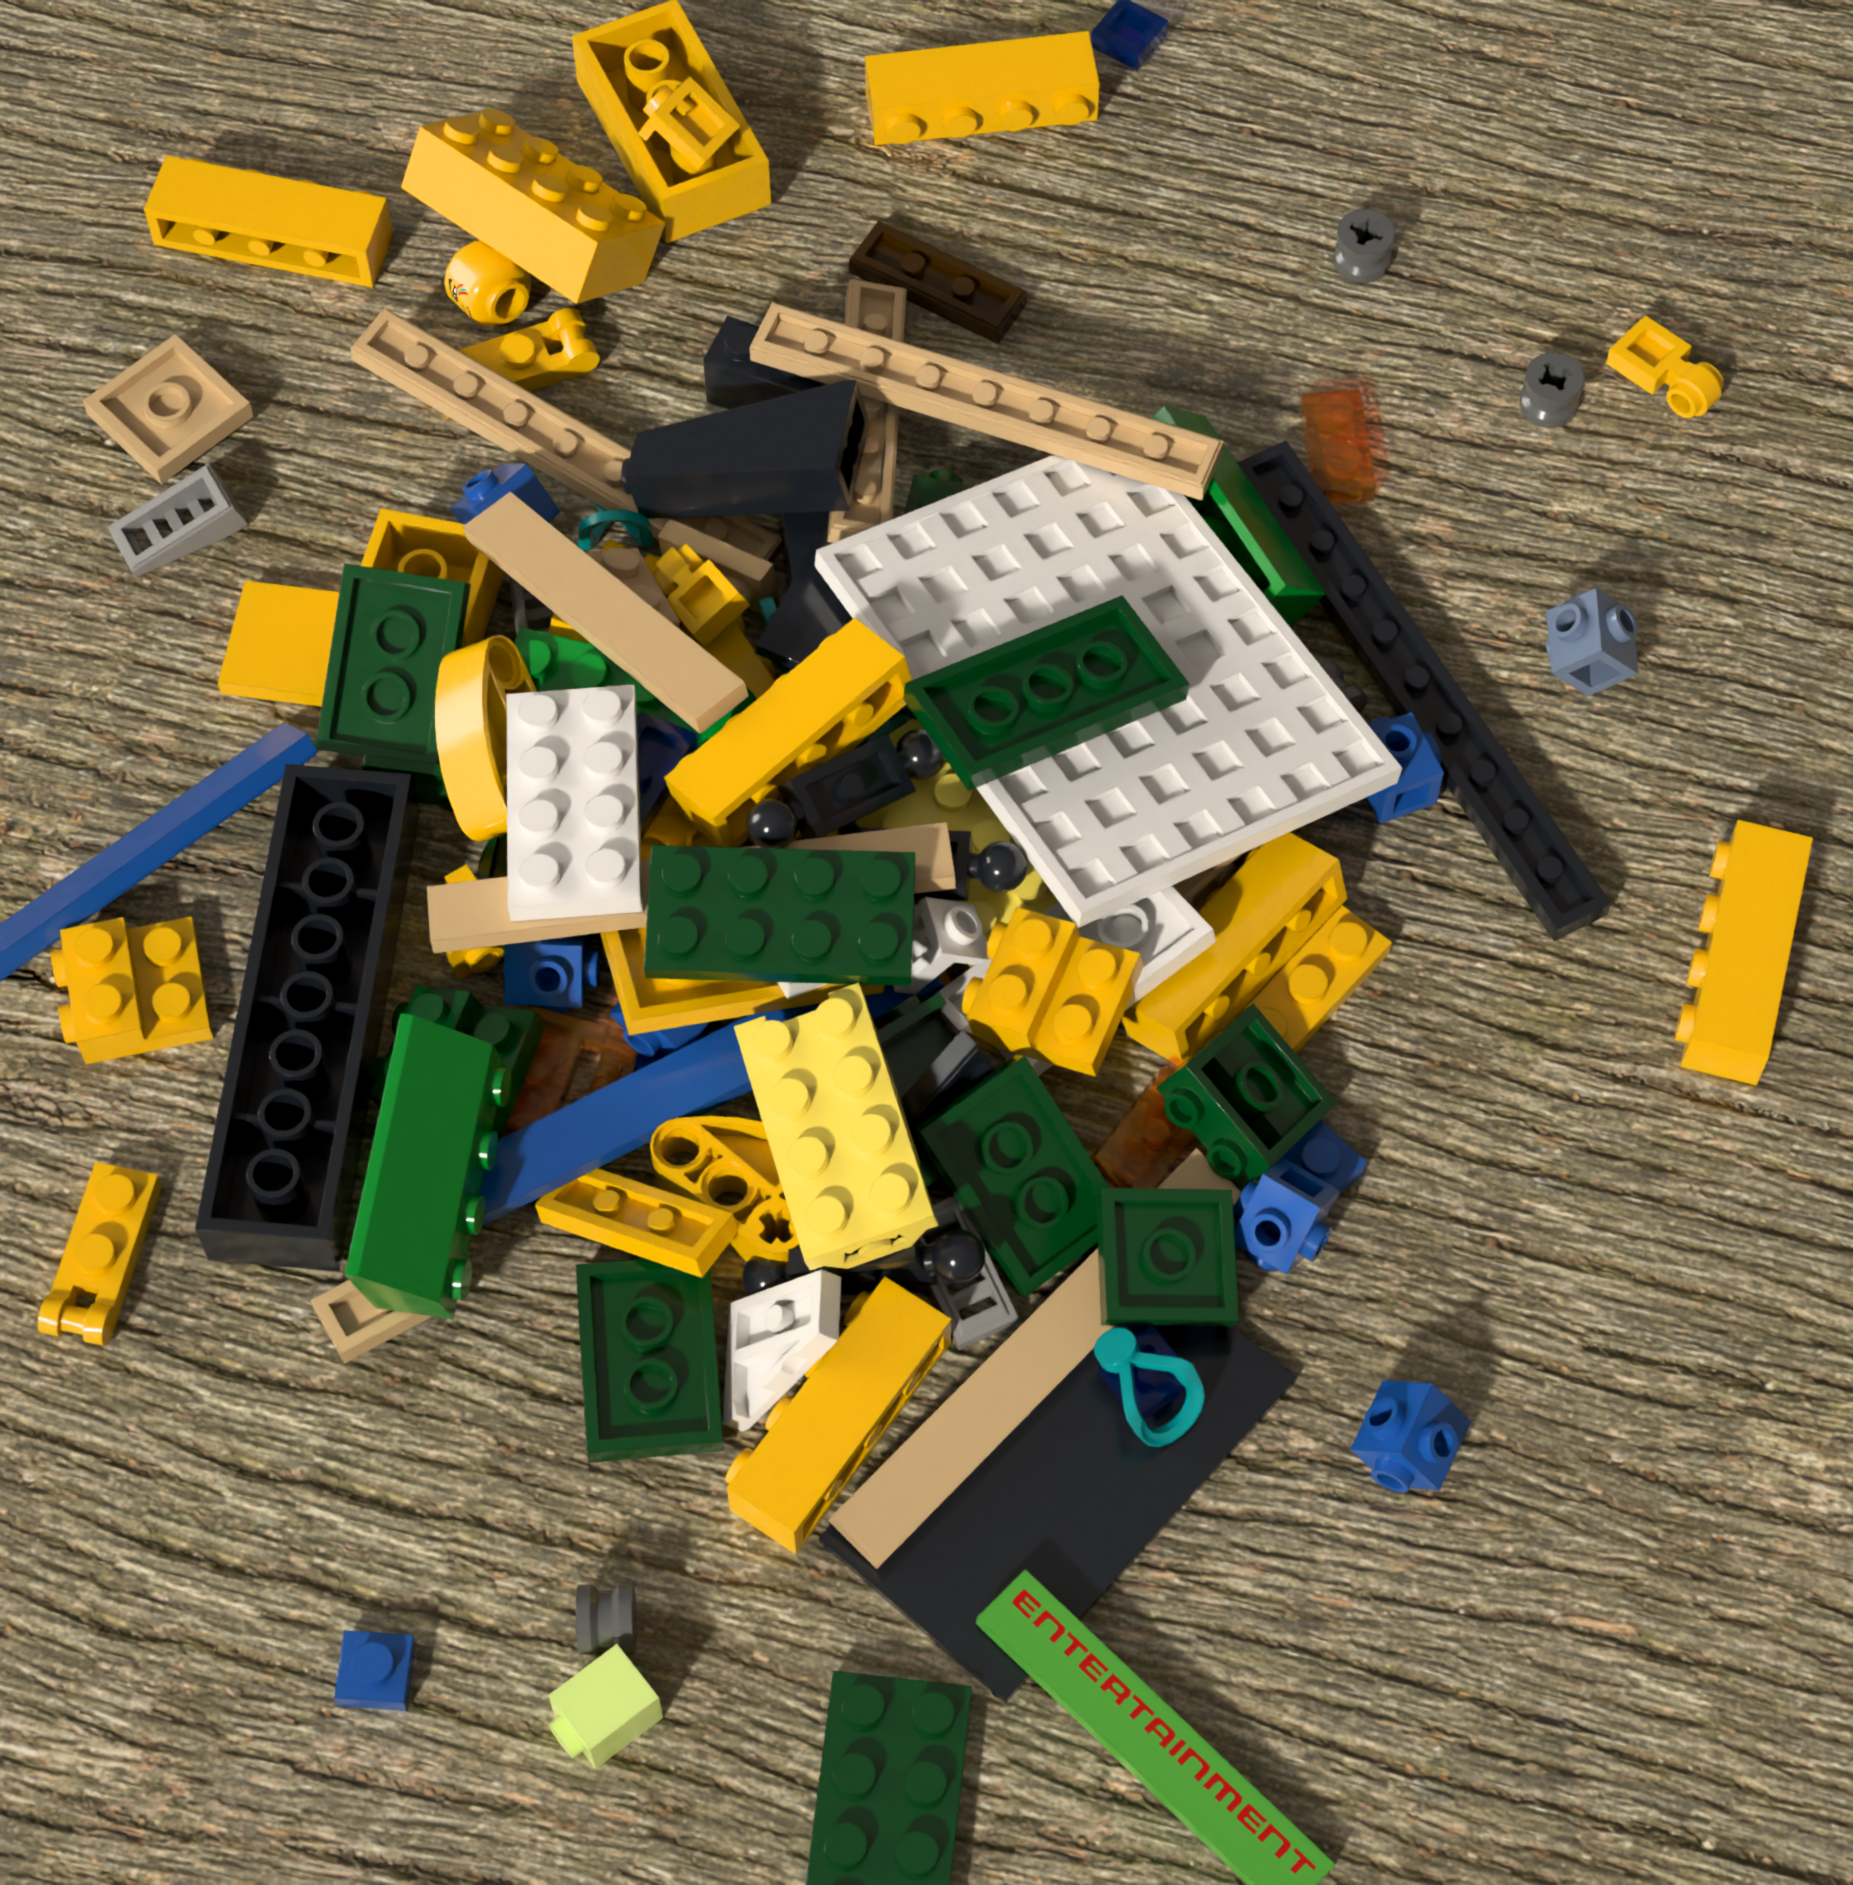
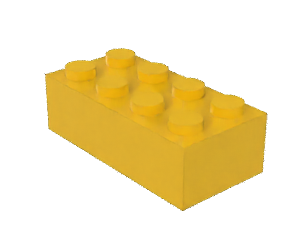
[572,0,771,244]
[401,108,666,304]

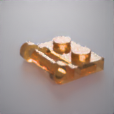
[503,1006,637,1134]

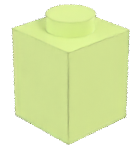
[548,1644,663,1769]

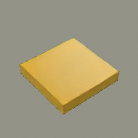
[218,581,339,707]

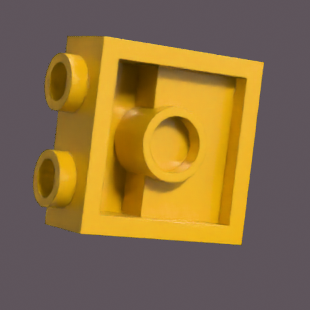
[962,907,1144,1077]
[50,916,214,1064]

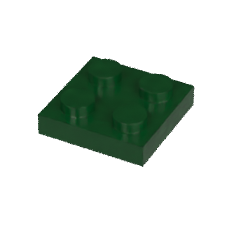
[1095,1188,1239,1327]

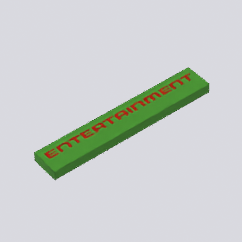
[976,1569,1335,1885]

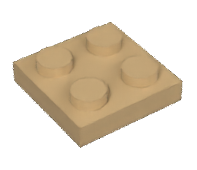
[83,334,254,485]

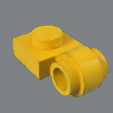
[1606,315,1724,418]
[652,543,750,647]

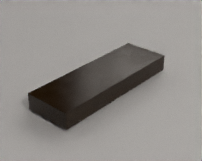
[849,221,1028,344]

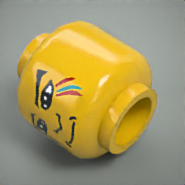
[444,240,532,327]

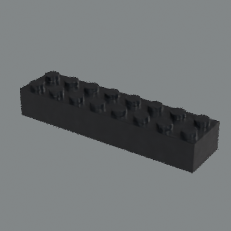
[195,764,420,1272]

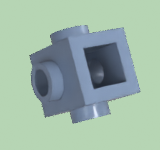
[1546,588,1639,696]

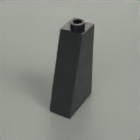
[621,380,870,519]

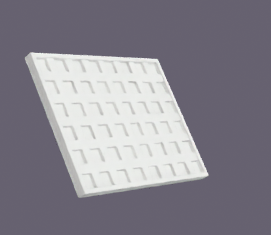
[815,455,1402,928]

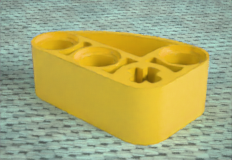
[435,635,537,842]
[650,1116,800,1263]

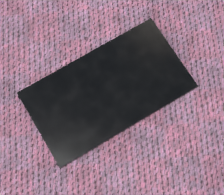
[819,1243,1297,1704]

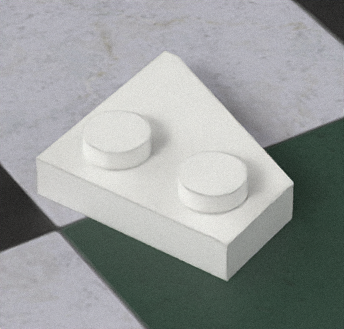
[722,1269,841,1431]

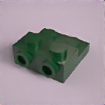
[368,985,547,1137]
[1156,1003,1337,1189]

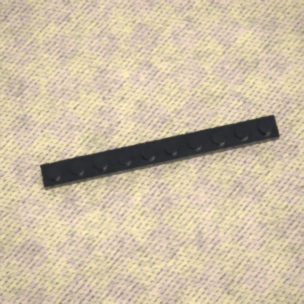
[1237,440,1611,941]

